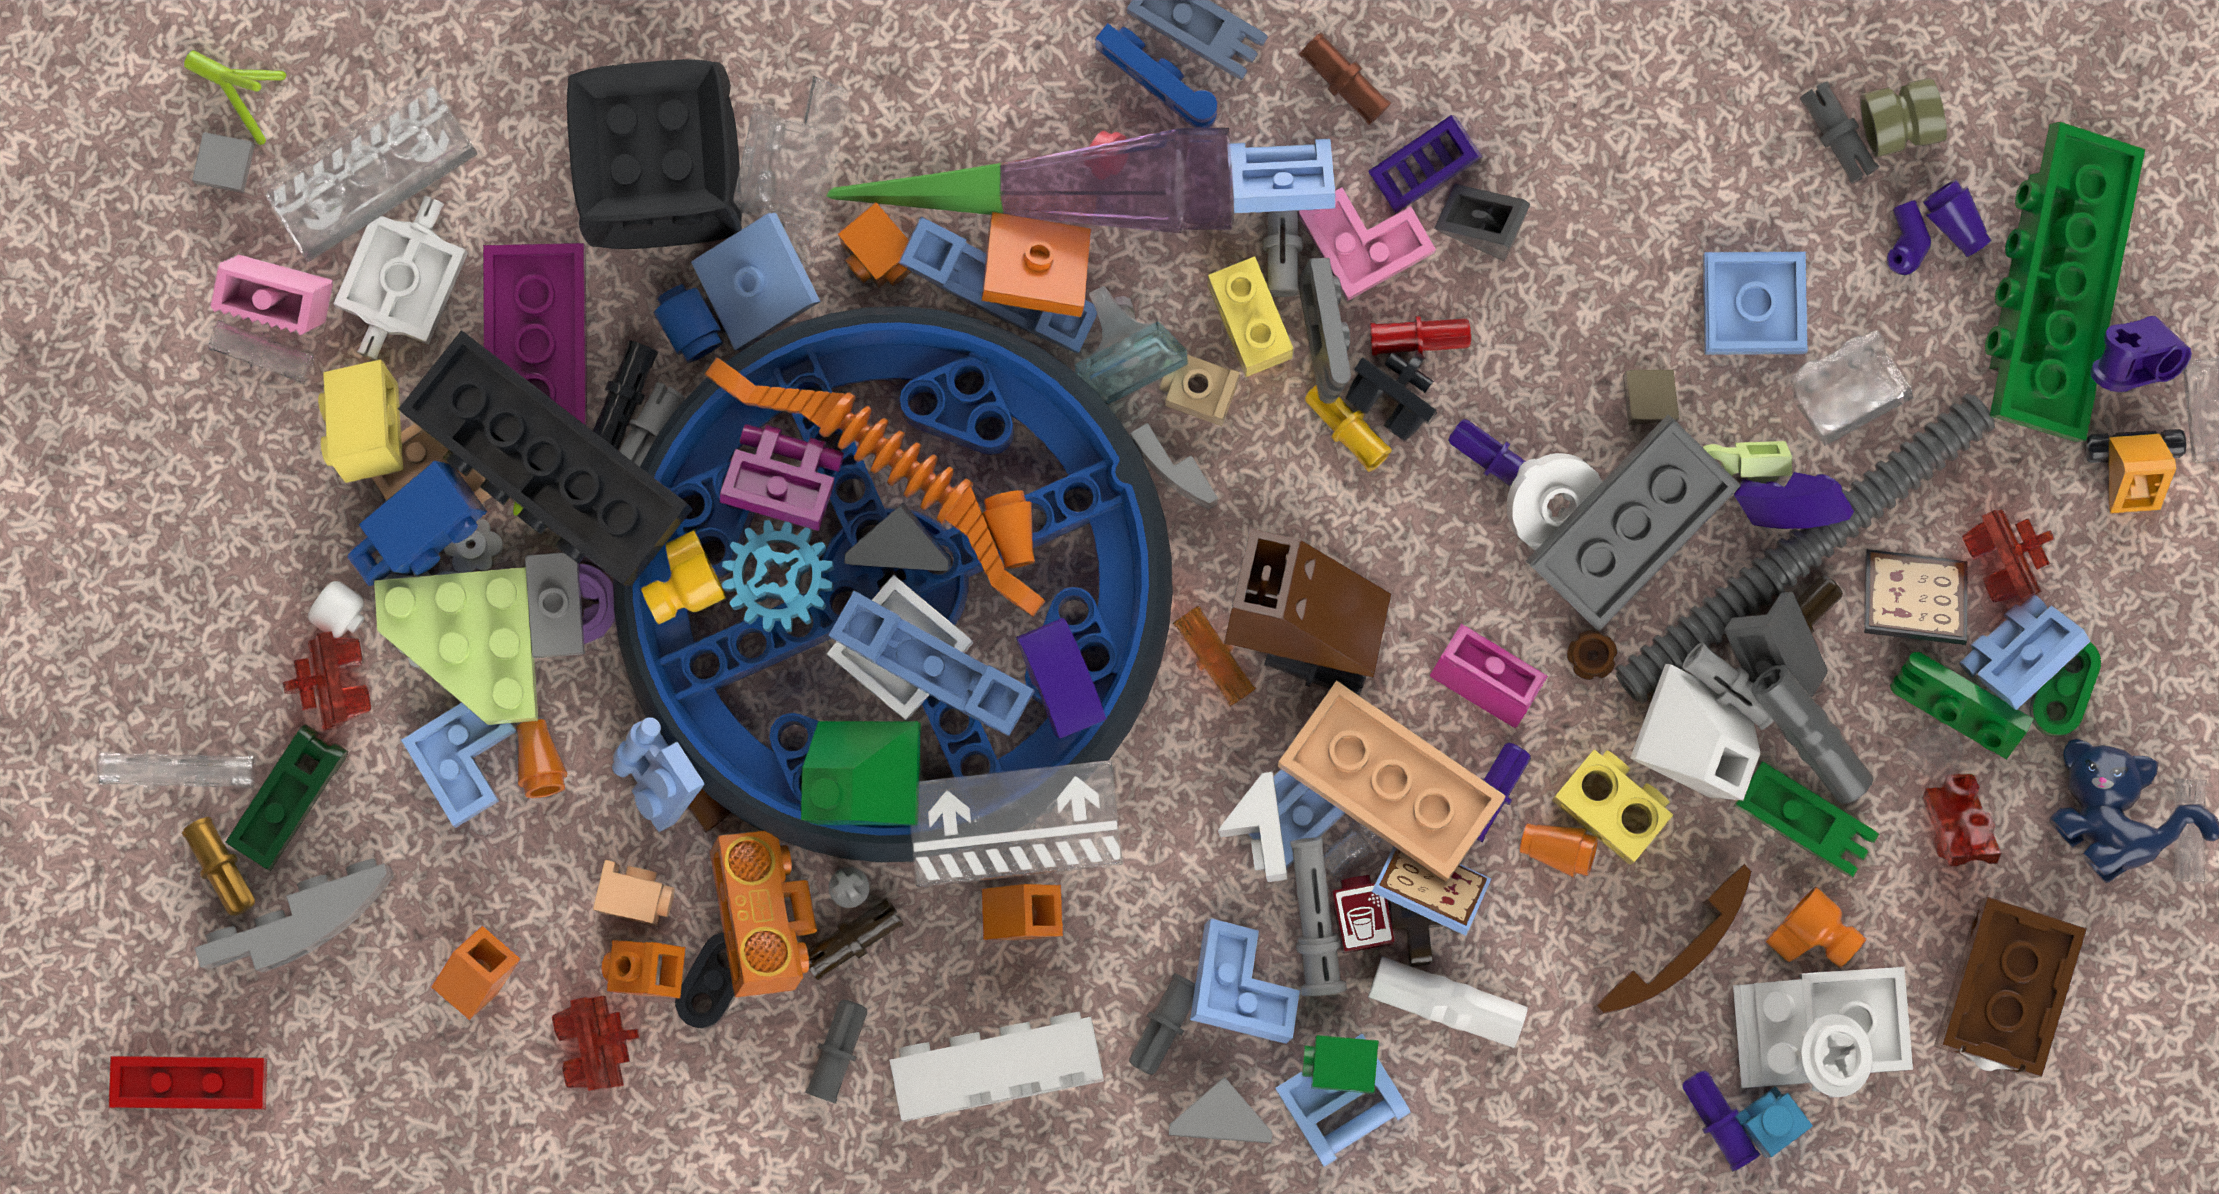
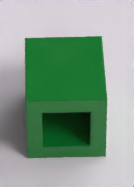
[1302,1035,1379,1094]

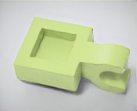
[1703,441,1792,483]

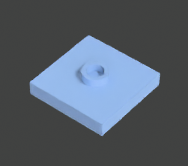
[691,213,821,350]
[1703,252,1808,355]

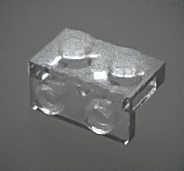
[1790,330,1913,446]

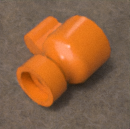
[1765,887,1867,969]

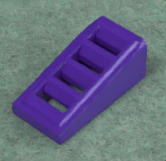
[1368,115,1483,213]

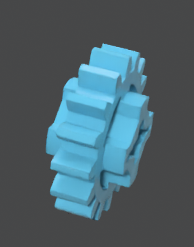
[722,520,834,632]

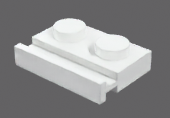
[1733,979,1814,1088]

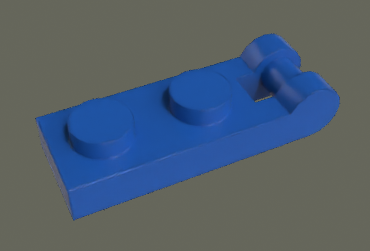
[1095,23,1217,130]

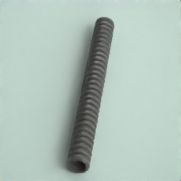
[1615,393,1995,704]

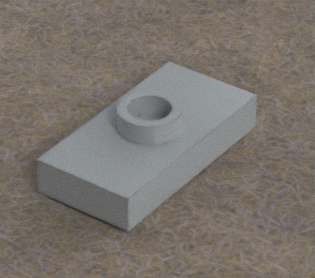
[525,552,585,658]

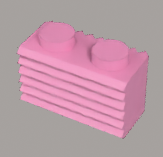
[211,255,333,335]

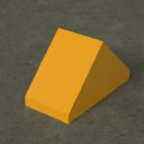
[2109,434,2176,513]

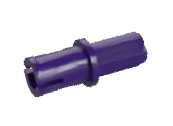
[1448,419,1526,487]
[1477,742,1531,843]
[1682,1070,1761,1172]

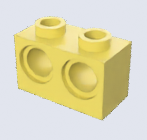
[1552,749,1673,865]

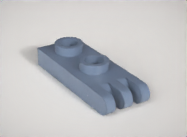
[1126,0,1268,80]

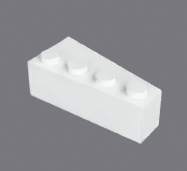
[890,1012,1104,1122]

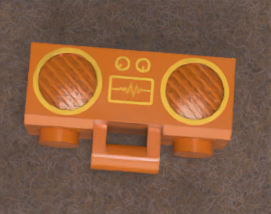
[709,831,817,998]

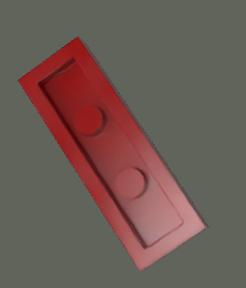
[109,1056,267,1110]

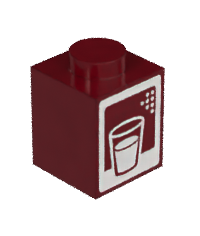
[1331,875,1395,954]

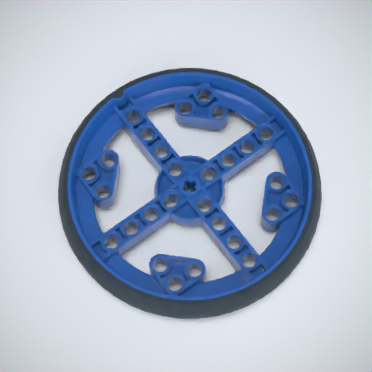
[613,306,1173,863]

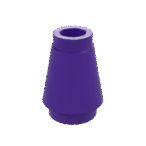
[1923,179,1992,257]

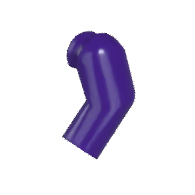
[1887,200,1931,275]

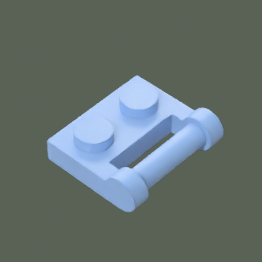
[1230,139,1335,213]
[1275,1034,1411,1167]

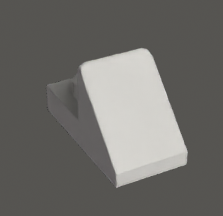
[1218,772,1288,882]

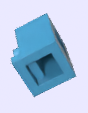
[1736,1086,1813,1158]

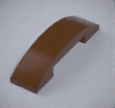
[1593,864,1752,1015]

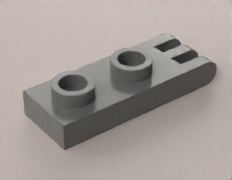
[1298,258,1351,404]

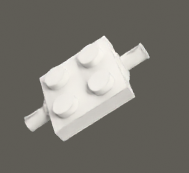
[333,196,468,360]

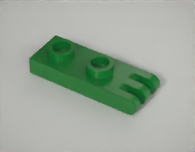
[1890,652,2034,760]
[1734,761,1880,878]

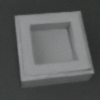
[192,132,255,193]

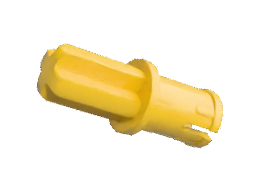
[1305,385,1392,472]

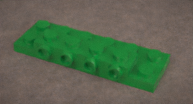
[1985,122,2145,442]

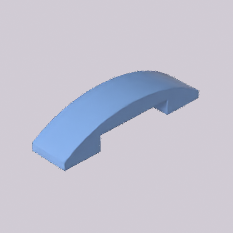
[898,217,1097,353]
[828,591,1035,736]

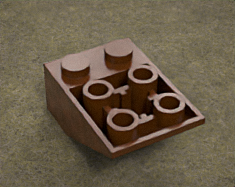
[1224,528,1391,678]

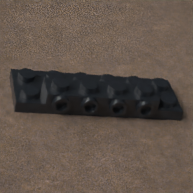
[398,330,692,590]

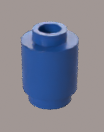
[653,284,723,363]

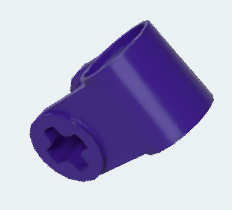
[2090,316,2192,392]

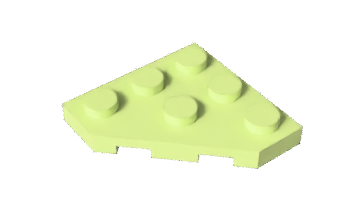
[374,567,538,725]

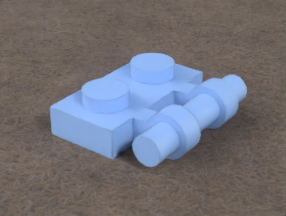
[1959,594,2091,710]
[612,717,705,832]

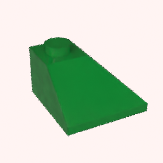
[801,721,921,826]

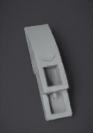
[194,859,394,973]

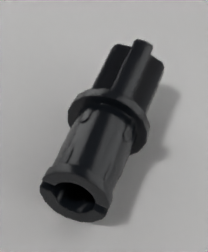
[1264,654,1366,695]

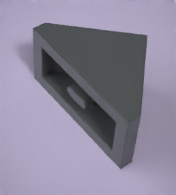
[1434,184,1530,262]
[844,503,951,571]

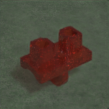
[1962,509,2055,603]
[283,631,371,731]
[1922,774,2002,867]
[552,996,641,1091]

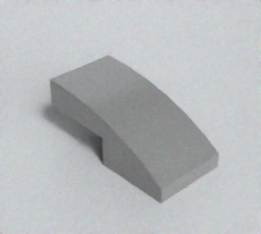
[1130,423,1218,510]

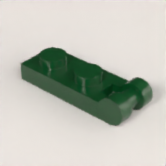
[225,724,348,871]

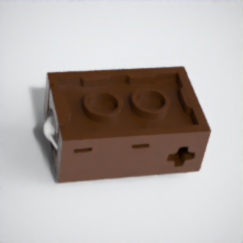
[1934,897,2087,1078]

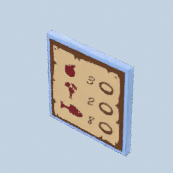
[1372,846,1491,936]

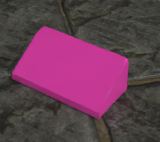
[1430,623,1548,728]

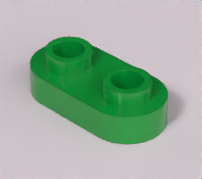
[2030,642,2101,737]

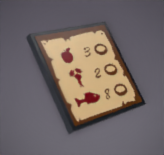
[1864,549,1968,645]

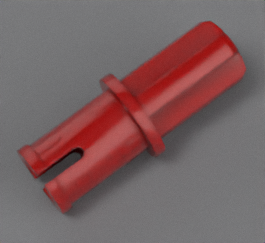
[1370,316,1471,356]

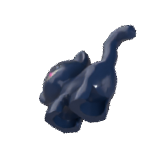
[2050,739,2219,883]

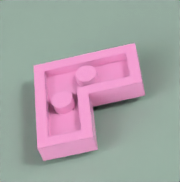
[1298,187,1436,301]

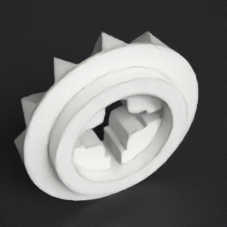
[1795,1014,1873,1098]

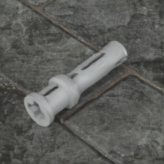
[1290,837,1347,996]

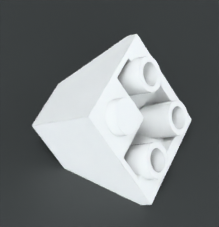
[1630,664,1760,800]

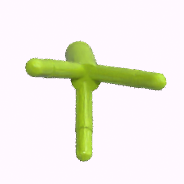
[184,50,286,145]

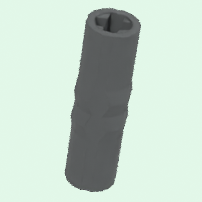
[1751,665,1873,804]

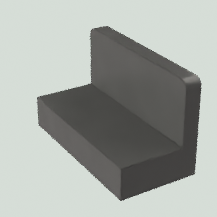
[1724,592,1828,698]

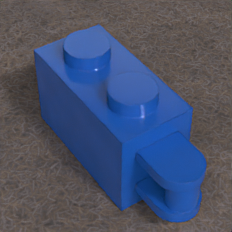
[347,461,488,586]

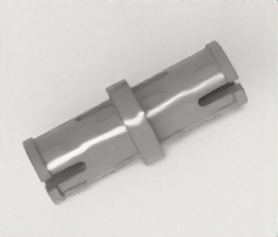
[1263,210,1303,297]
[1682,642,1774,730]

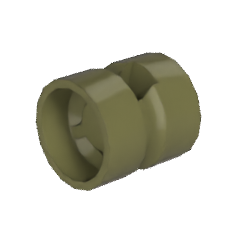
[1860,77,1947,157]

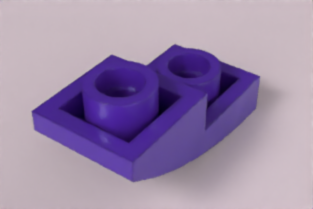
[1734,472,1854,529]
[1016,618,1107,739]

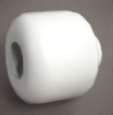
[308,581,365,638]

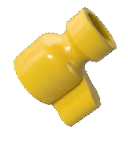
[641,530,726,625]

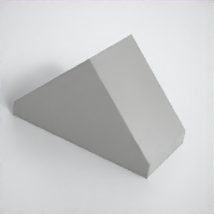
[1168,1077,1272,1144]

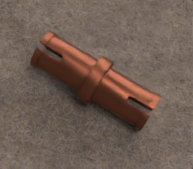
[1298,32,1392,126]

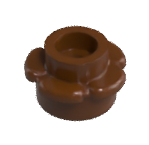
[1567,630,1617,680]

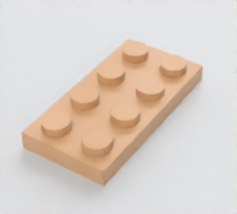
[1278,681,1506,882]

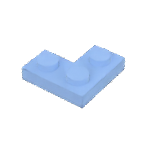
[401,703,517,828]
[1190,918,1300,1044]

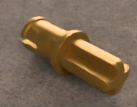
[181,817,255,916]

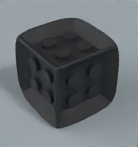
[566,59,742,249]

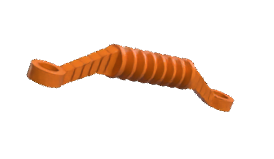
[704,357,1045,617]

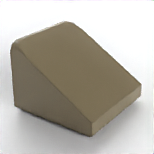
[1623,370,1679,425]

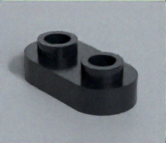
[675,932,735,1029]

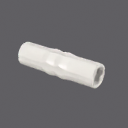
[1368,957,1528,1048]

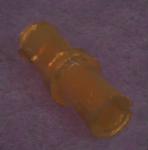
[1172,605,1257,707]

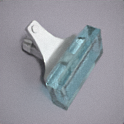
[1075,286,1188,405]

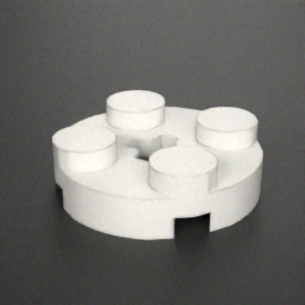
[1507,453,1603,551]

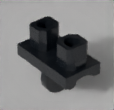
[1345,352,1438,442]

